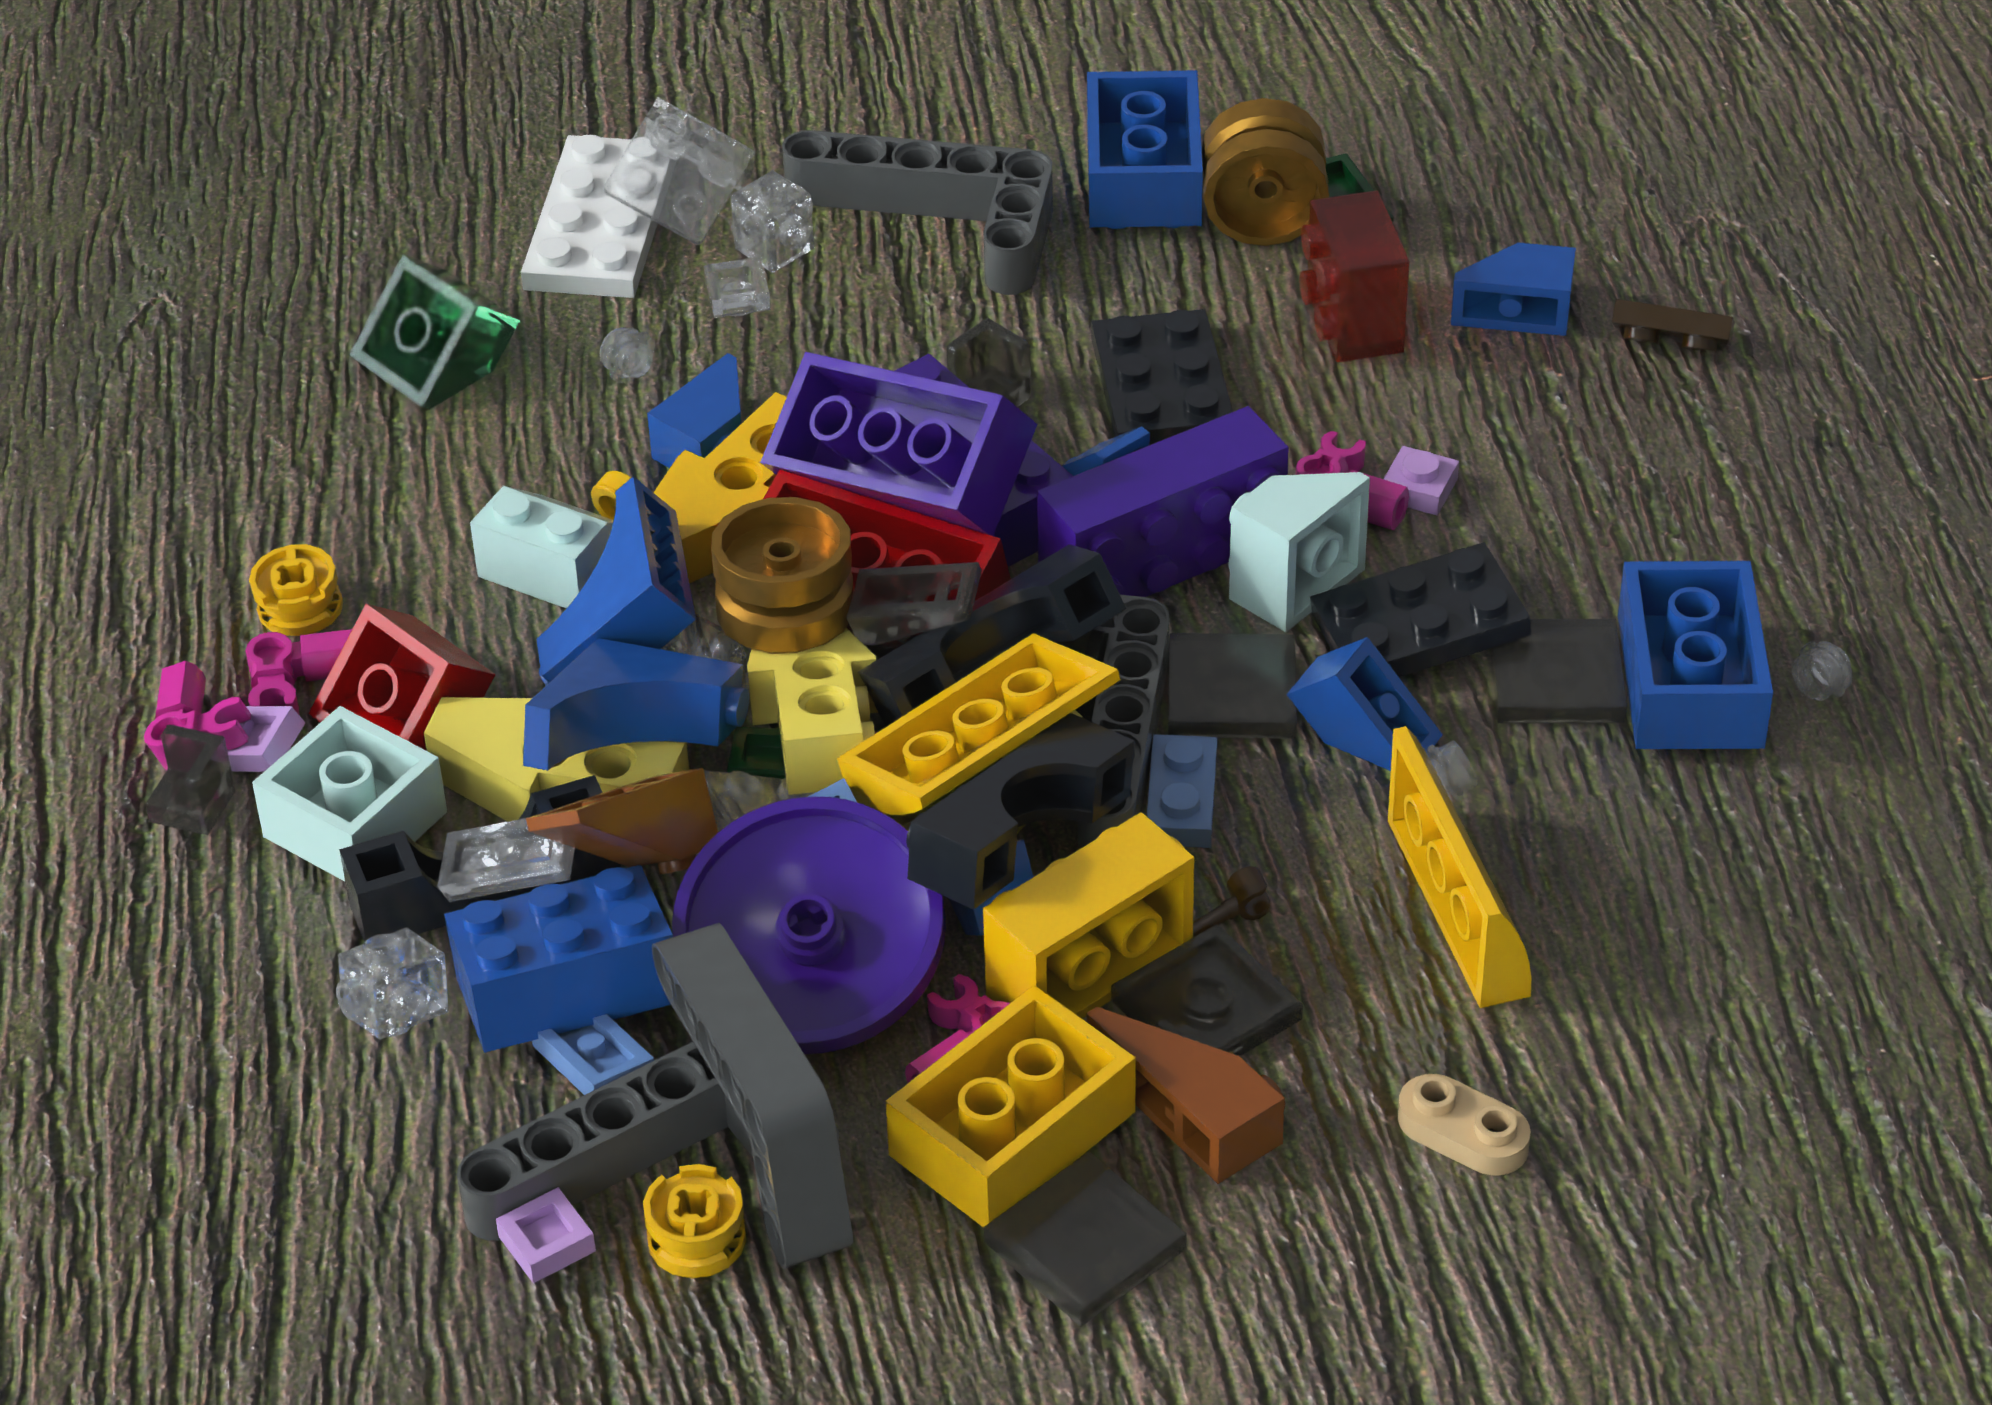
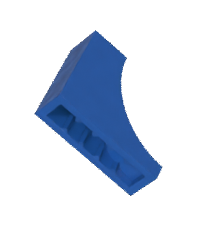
[536,476,696,685]
[523,638,749,771]

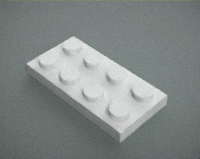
[521,135,677,298]

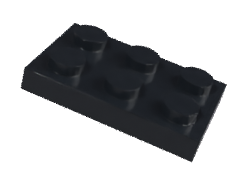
[1091,309,1233,445]
[1310,542,1532,677]

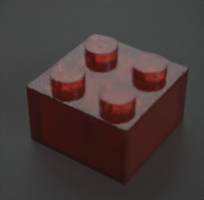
[1299,190,1410,363]

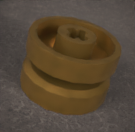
[1202,98,1329,246]
[711,497,854,653]

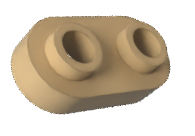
[1398,1074,1531,1176]

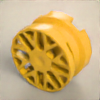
[249,544,343,636]
[643,1164,746,1279]

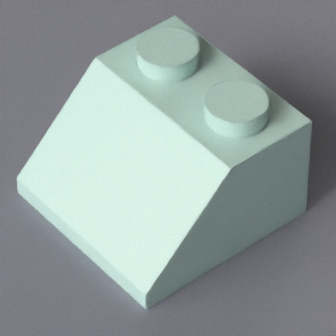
[1228,472,1370,633]
[470,486,614,608]

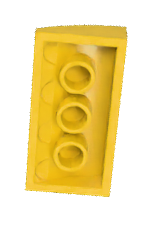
[837,633,1121,815]
[1388,726,1532,1008]

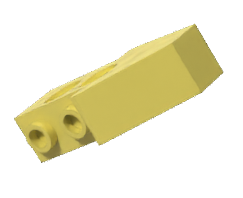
[747,628,879,795]
[424,697,689,825]

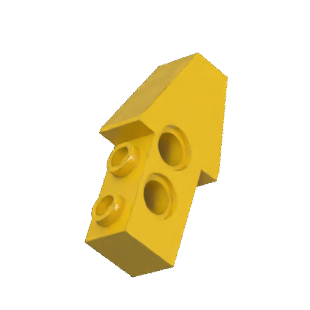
[654,392,787,583]

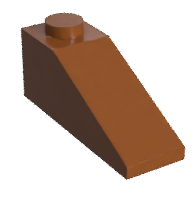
[526,768,718,874]
[1086,1006,1285,1184]

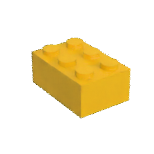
[983,812,1194,1019]
[886,985,1136,1231]

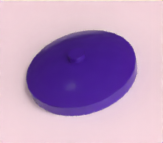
[672,796,946,1054]

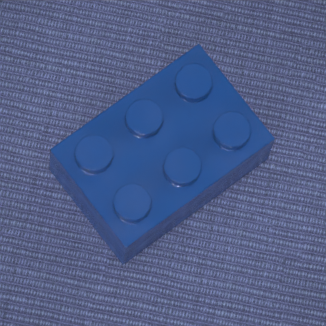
[1087,70,1203,229]
[1618,561,1773,749]
[444,865,673,1053]

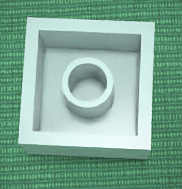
[252,706,447,881]

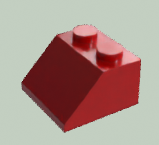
[308,604,496,751]

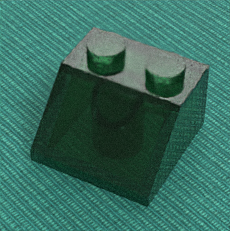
[349,254,520,410]

